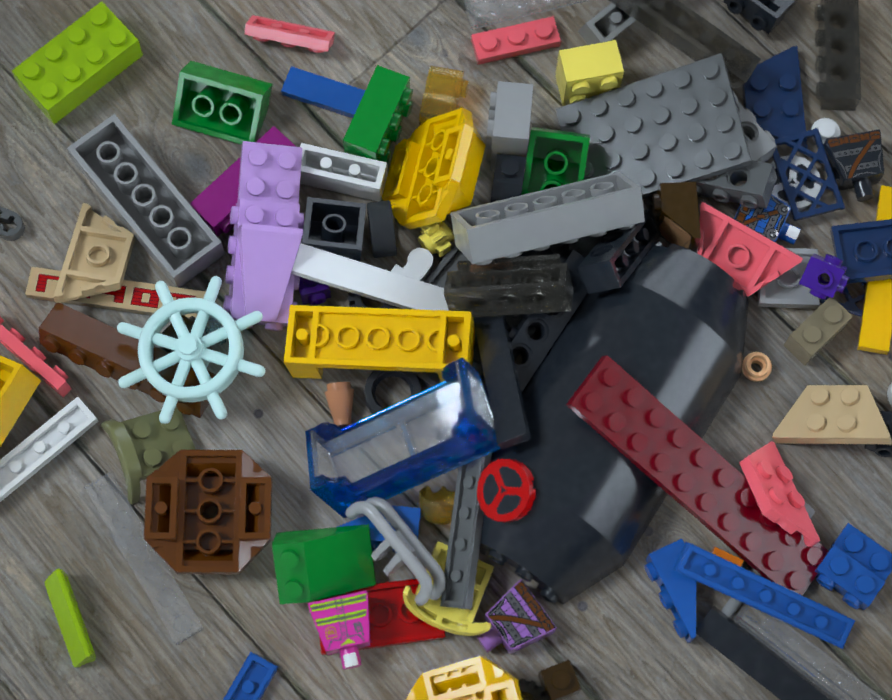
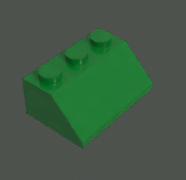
[172,61,273,145]

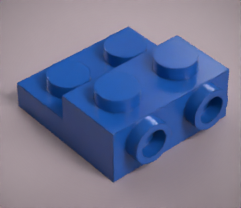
[815,523,892,610]

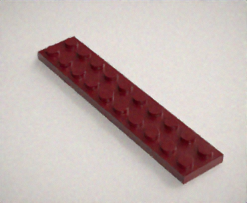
[566,355,828,596]

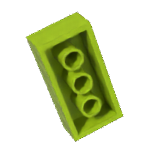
[12,1,143,125]

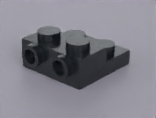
[723,0,799,34]

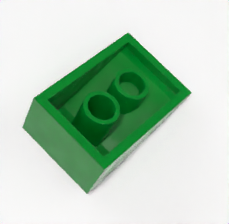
[521,127,591,195]
[272,524,376,605]

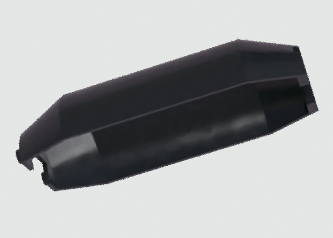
[479,241,749,605]

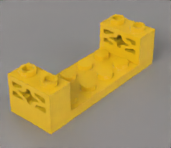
[283,305,475,385]

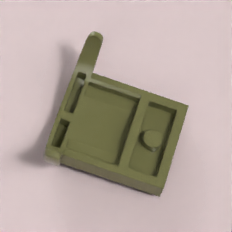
[100,407,196,505]

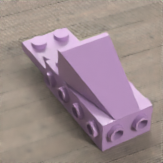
[223,141,304,331]

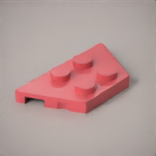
[697,202,803,297]
[739,441,821,547]

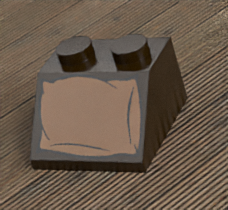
[649,182,701,252]

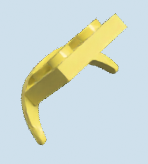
[403,541,494,636]

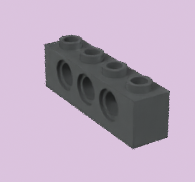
[696,160,777,209]

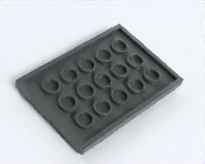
[556,53,753,199]

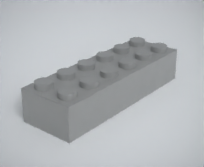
[67,114,225,288]
[450,172,645,265]

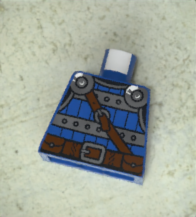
[734,194,801,245]

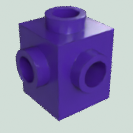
[799,253,849,300]

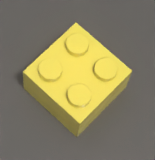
[555,40,624,106]

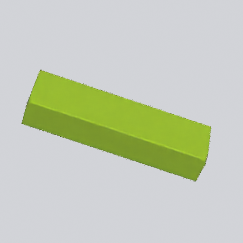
[45,568,97,667]

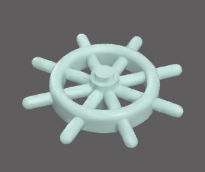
[117,276,265,424]

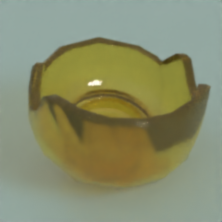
[419,485,455,525]

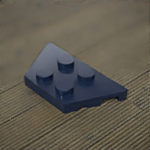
[741,46,808,148]

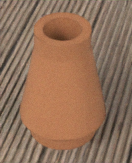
[324,382,354,427]

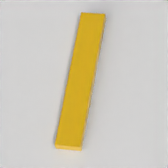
[857,185,892,355]

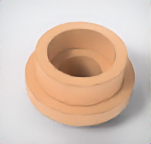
[742,352,772,382]

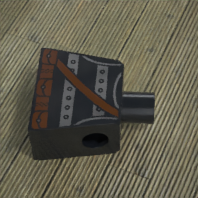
[823,129,884,202]

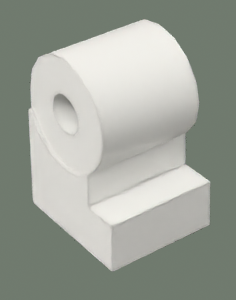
[391,248,433,282]

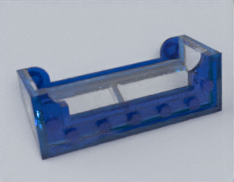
[305,357,500,519]

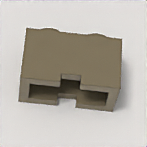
[783,297,853,366]

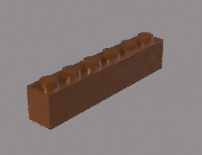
[39,303,216,418]

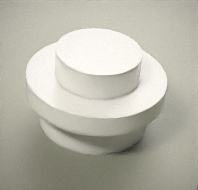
[811,118,840,144]

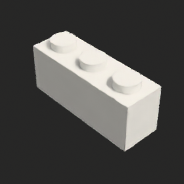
[300,143,388,202]

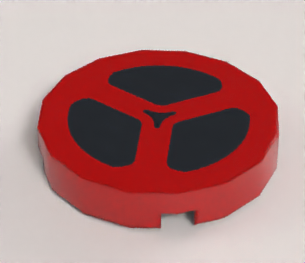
[477,459,535,522]

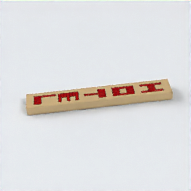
[25,267,206,319]

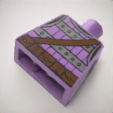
[477,579,556,654]

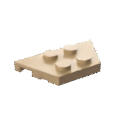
[53,203,135,303]
[772,385,892,444]

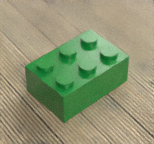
[343,65,413,164]

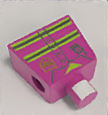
[308,590,370,670]

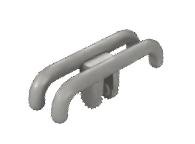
[346,497,446,606]

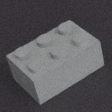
[485,81,533,171]

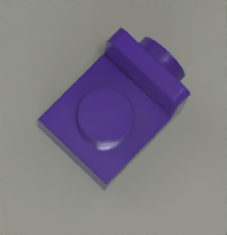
[298,277,331,306]

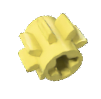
[418,221,454,258]

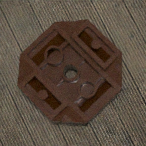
[144,450,273,574]

